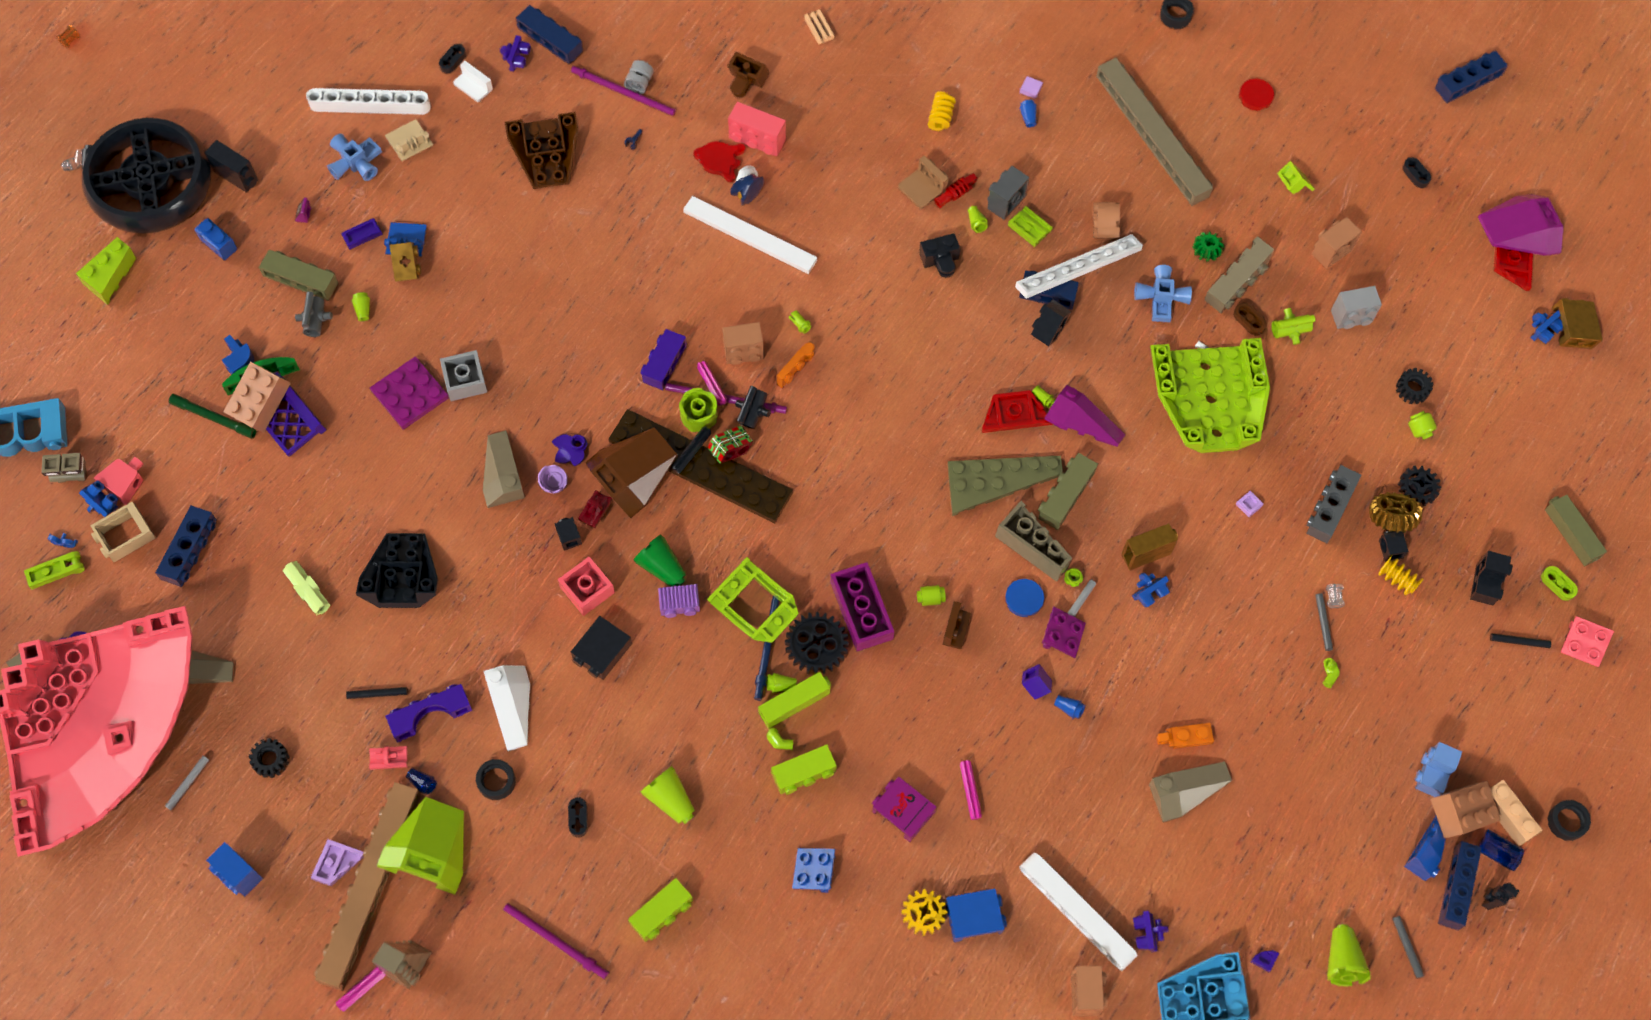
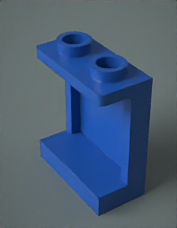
[945,888,1007,942]

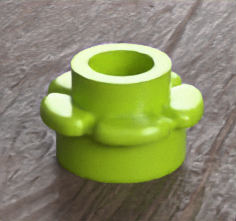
[1064,568,1083,587]

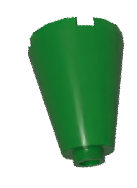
[634,534,686,587]

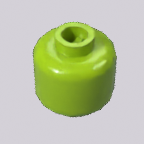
[1408,411,1437,440]

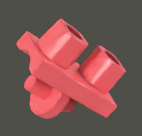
[369,746,407,770]

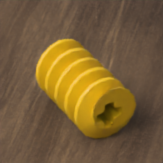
[928,91,956,131]
[1378,556,1424,596]

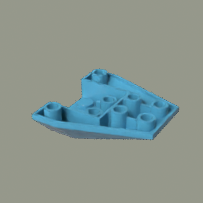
[1157,952,1250,1020]

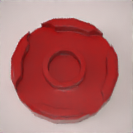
[1239,78,1274,111]

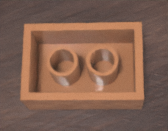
[223,362,291,432]
[1430,781,1501,838]

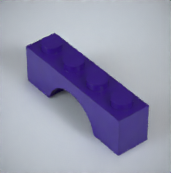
[385,684,473,742]

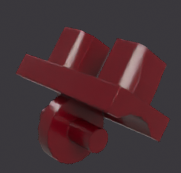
[578,490,613,528]

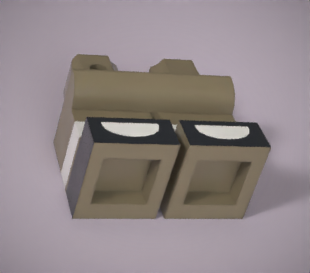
[41,453,86,483]

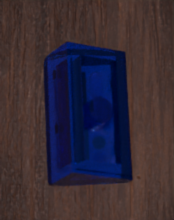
[1479,829,1525,871]

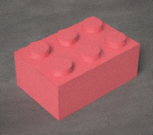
[728,102,786,157]

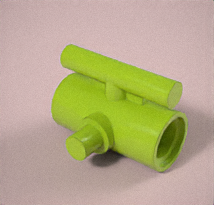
[1271,308,1315,345]

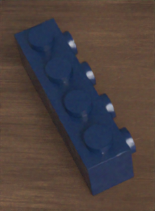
[516,5,583,65]

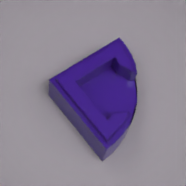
[1250,950,1279,972]

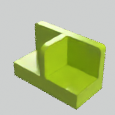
[1277,161,1315,194]

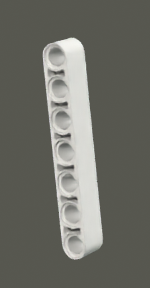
[306,88,431,114]
[1019,852,1137,971]

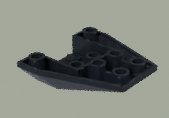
[356,533,438,608]

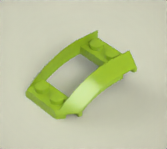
[707,557,799,643]

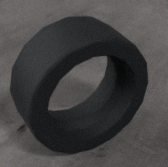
[1160,0,1194,29]
[475,759,516,800]
[1547,800,1591,841]

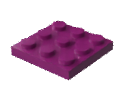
[370,356,449,430]

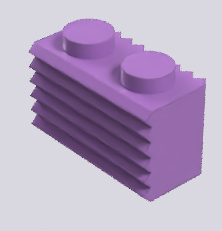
[658,584,700,618]

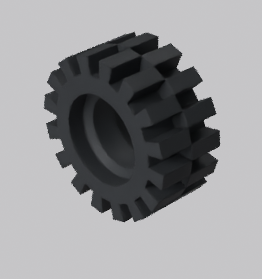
[1396,368,1433,404]
[249,738,289,778]

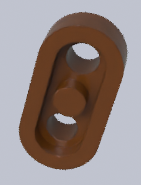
[1233,303,1266,335]

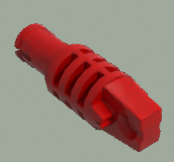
[934,173,978,208]

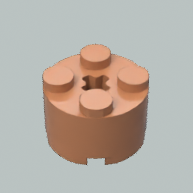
[1093,202,1120,239]

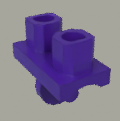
[500,35,531,72]
[1133,911,1169,952]

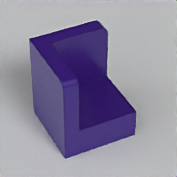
[1022,664,1052,700]

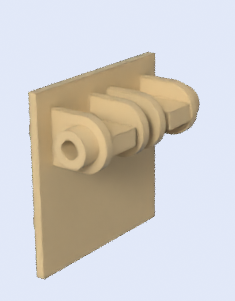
[385,119,433,161]

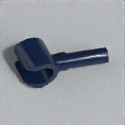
[624,129,643,150]

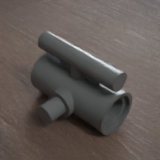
[295,292,333,337]

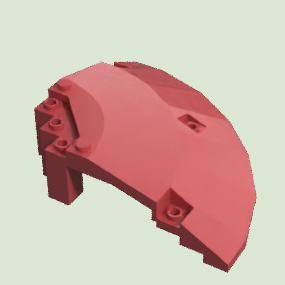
[0,606,193,857]

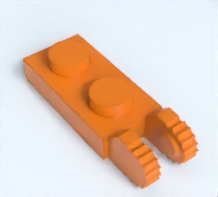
[777,342,815,388]

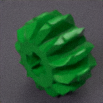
[1193,231,1224,262]

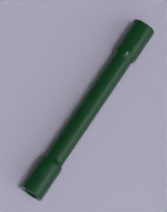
[168,394,257,439]

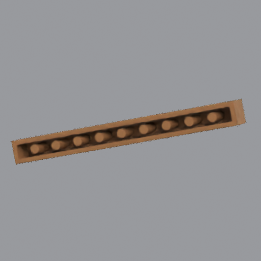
[314,782,421,991]

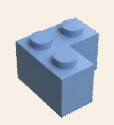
[1414,742,1462,797]

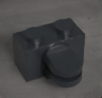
[919,233,960,278]
[1031,300,1071,346]

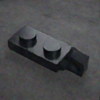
[1482,883,1520,910]

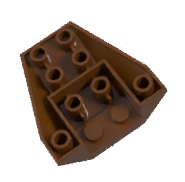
[505,112,578,189]
[585,427,678,518]

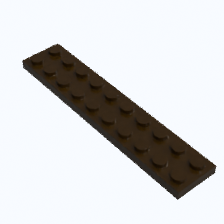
[608,409,793,524]

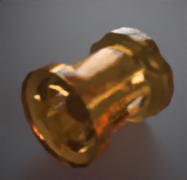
[56,25,80,48]

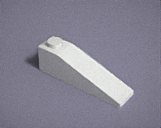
[484,665,531,751]

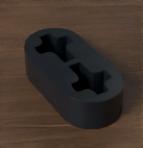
[439,44,466,74]
[1402,157,1432,188]
[568,797,588,838]

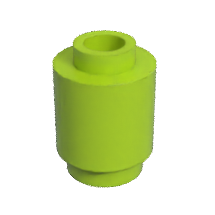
[917,585,946,606]

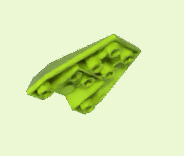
[376,797,464,895]

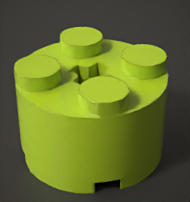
[679,388,718,432]

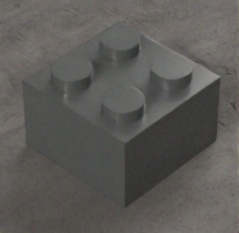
[987,166,1029,220]

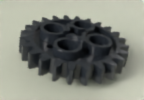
[785,612,849,675]

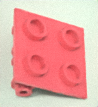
[1561,616,1614,667]

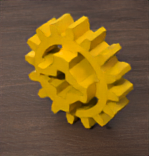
[901,889,947,936]

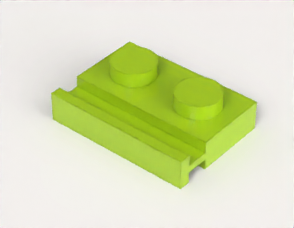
[1008,206,1053,247]

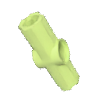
[282,561,330,615]

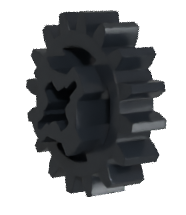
[1398,466,1441,506]

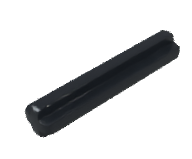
[672,426,711,474]

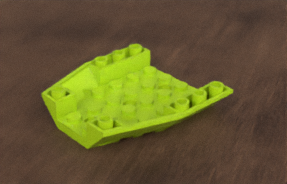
[1150,338,1270,453]

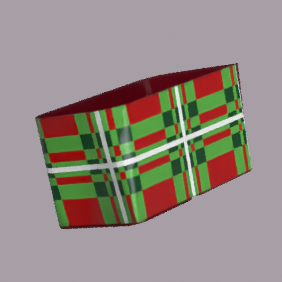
[708,426,753,464]

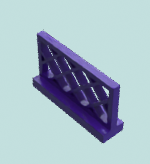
[266,372,327,457]

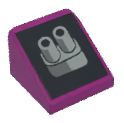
[295,197,311,223]

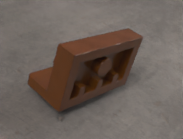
[942,601,971,649]

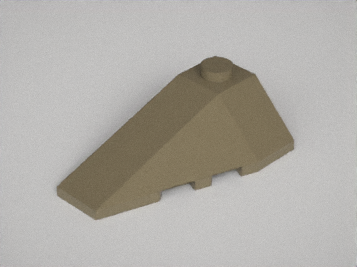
[483,431,525,508]
[189,650,234,684]

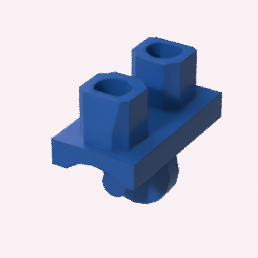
[1530,310,1563,344]
[79,480,118,517]
[1132,573,1170,607]

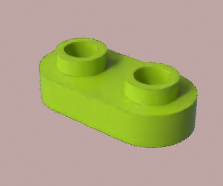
[1541,566,1578,601]

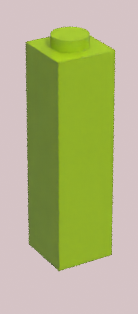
[758,672,831,729]

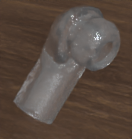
[61,150,82,171]

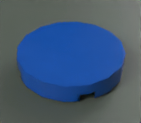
[1005,579,1044,617]

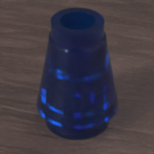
[406,768,437,795]

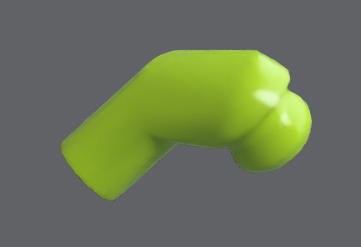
[1323,658,1340,688]
[767,728,793,750]

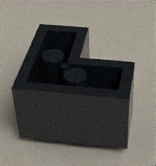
[1470,551,1513,606]

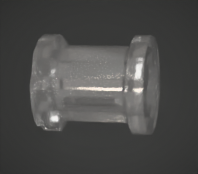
[1326,584,1345,608]

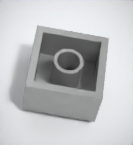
[1331,286,1382,329]
[440,350,488,401]

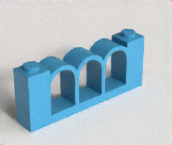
[0,398,68,457]

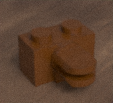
[727,51,770,98]

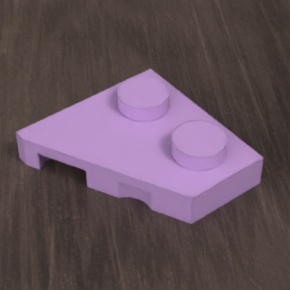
[311,839,364,886]

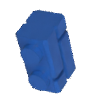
[194,218,237,260]

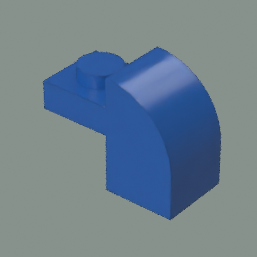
[222,335,254,375]

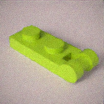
[24,551,85,590]

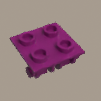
[1042,607,1086,658]

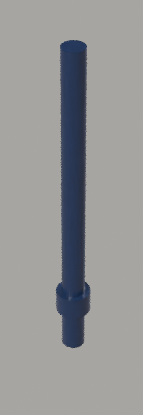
[754,596,780,701]

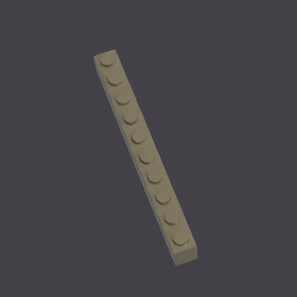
[1096,58,1213,206]

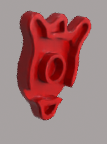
[693,141,745,183]

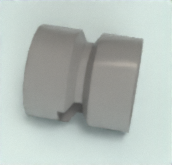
[624,60,654,94]

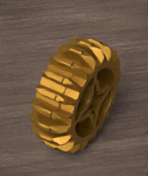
[1369,492,1423,533]

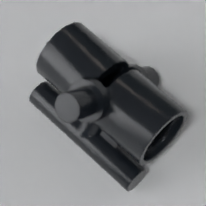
[735,386,771,429]

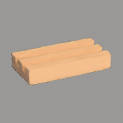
[804,9,834,45]

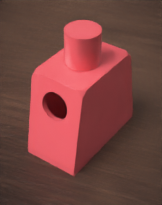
[94,457,144,505]

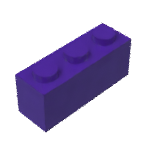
[640,329,687,390]

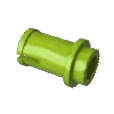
[789,310,811,334]
[1032,385,1056,408]

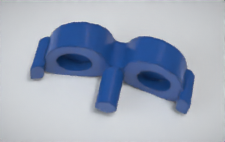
[47,533,78,548]

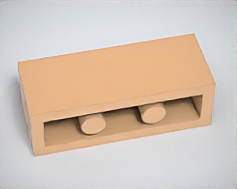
[1490,780,1543,847]

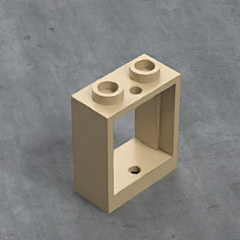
[90,502,156,562]

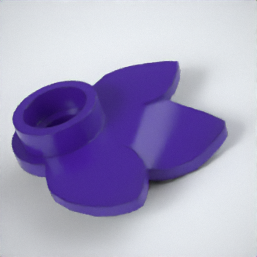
[552,434,588,466]

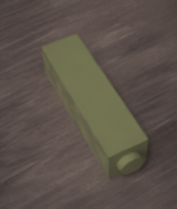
[1545,495,1607,567]

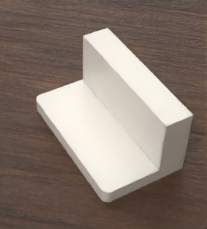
[453,61,493,102]

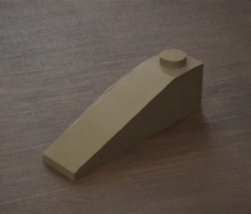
[1149,762,1232,822]

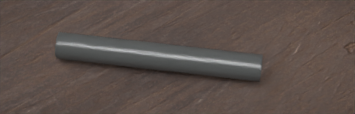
[1315,593,1333,651]
[1392,916,1424,979]

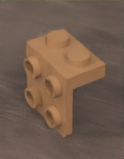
[898,156,949,209]

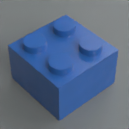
[206,842,263,897]

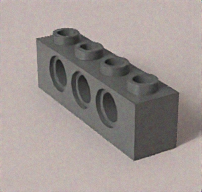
[1306,465,1362,543]

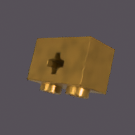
[389,242,421,282]

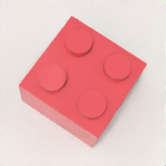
[558,557,615,616]

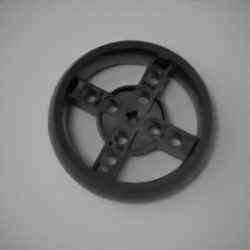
[82,118,211,234]

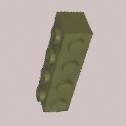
[259,250,338,301]
[1038,453,1098,530]

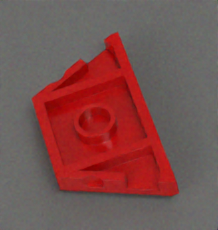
[1494,247,1533,291]
[981,390,1053,433]

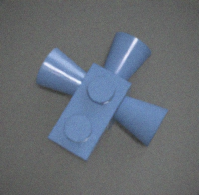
[327,133,382,181]
[1134,265,1192,322]

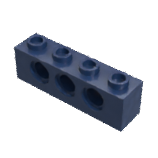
[1435,50,1508,103]
[155,505,217,587]
[1438,841,1482,930]

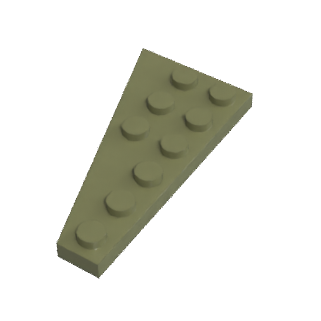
[947,456,1063,516]

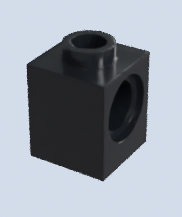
[554,517,582,551]
[1379,530,1409,561]

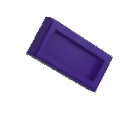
[341,218,383,250]

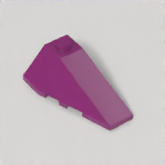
[1045,385,1125,447]

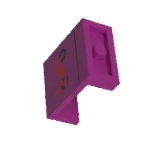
[872,776,937,842]

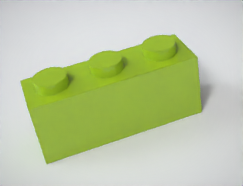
[771,745,837,795]
[628,878,693,942]

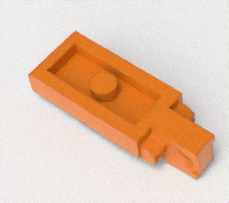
[1156,723,1214,749]

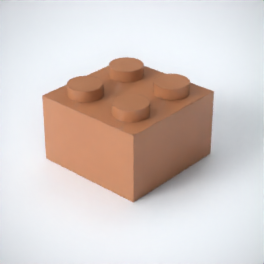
[1312,217,1362,269]
[722,322,763,365]
[1071,966,1107,1016]

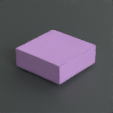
[1020,76,1043,99]
[1236,491,1264,517]

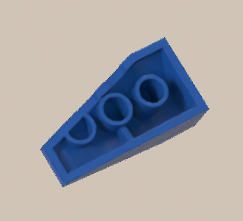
[1404,816,1446,881]

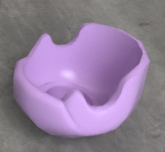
[538,465,567,494]

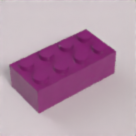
[830,562,894,652]

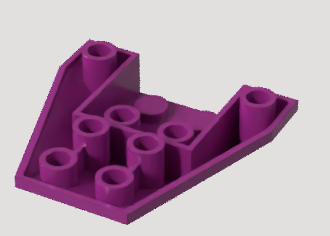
[1478,194,1563,256]

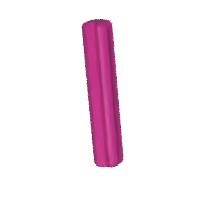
[697,361,727,406]
[960,760,982,820]
[336,967,386,1011]

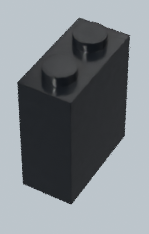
[205,140,258,193]
[570,616,632,680]

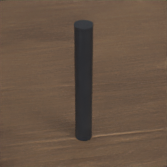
[1490,633,1551,648]
[346,687,408,699]

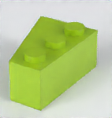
[76,237,136,305]

